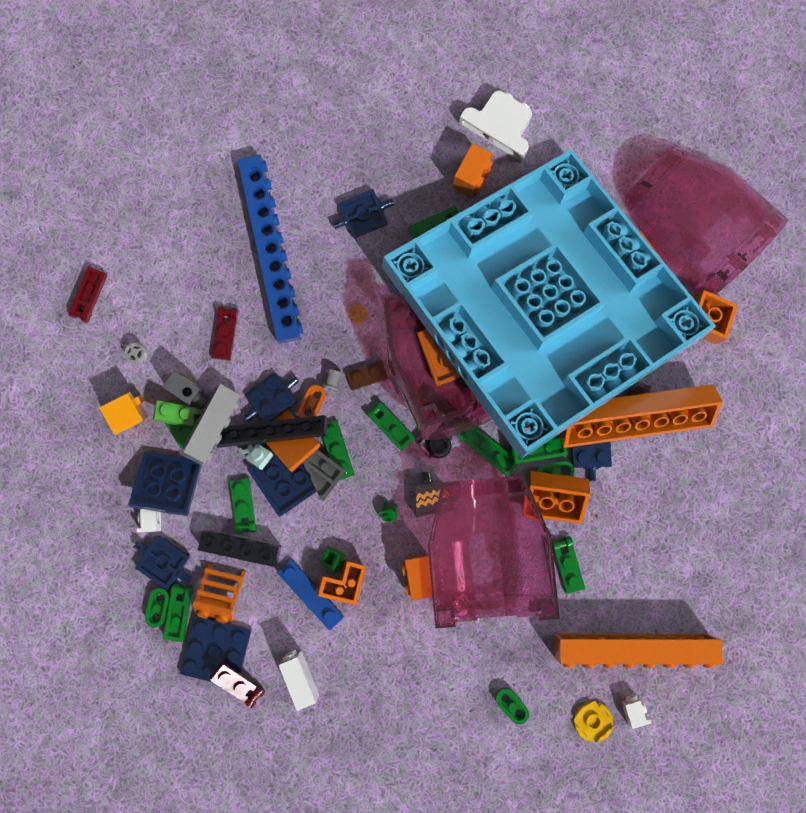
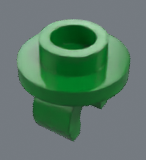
[379,501,398,522]

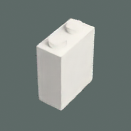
[279,650,319,711]

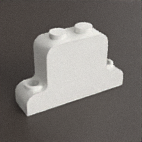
[459,91,532,162]

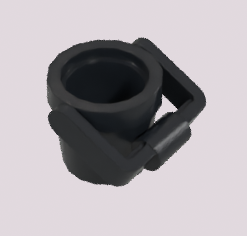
[418,424,453,459]

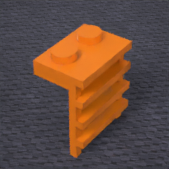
[193,562,246,623]

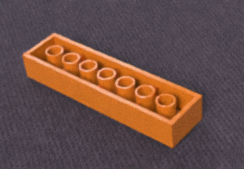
[559,384,723,448]
[554,633,723,668]

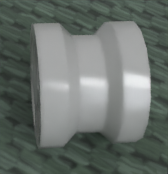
[124,343,147,364]

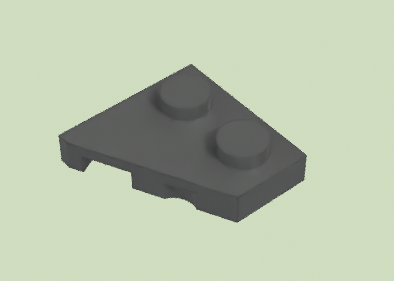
[303,450,346,501]

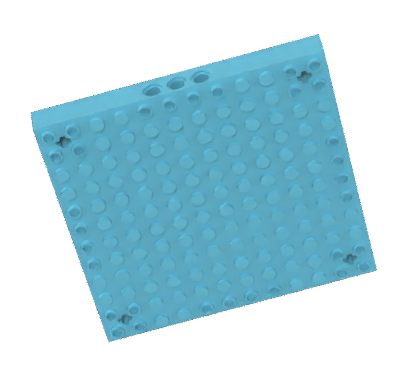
[382,149,716,459]

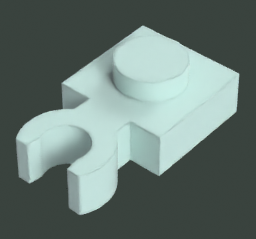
[238,444,273,470]

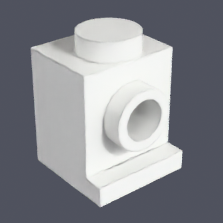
[137,509,161,532]
[621,694,651,729]

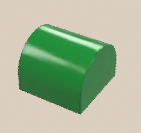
[319,546,346,573]

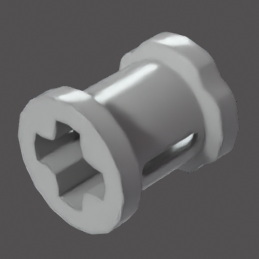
[322,369,343,392]

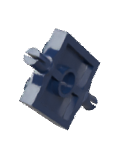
[332,189,394,239]
[243,372,299,422]
[571,441,612,481]
[133,535,192,590]

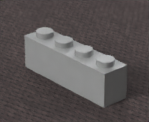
[179,384,240,465]

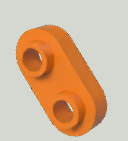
[298,385,326,418]

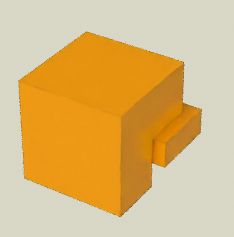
[99,392,148,435]

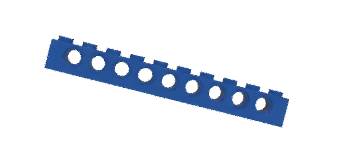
[238,155,304,344]

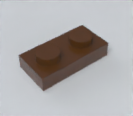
[346,361,388,391]

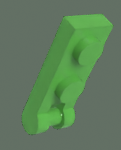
[152,400,203,428]

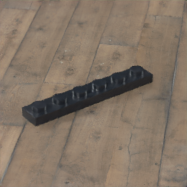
[215,415,328,448]

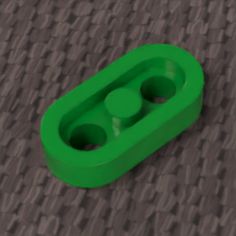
[536,461,575,477]
[145,587,171,628]
[495,687,529,724]

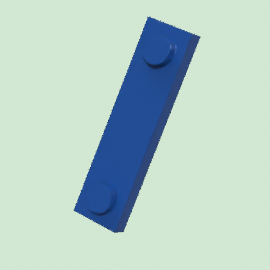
[277,559,344,631]

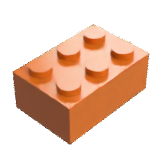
[523,471,591,524]

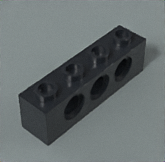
[198,530,282,567]

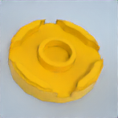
[574,701,613,742]

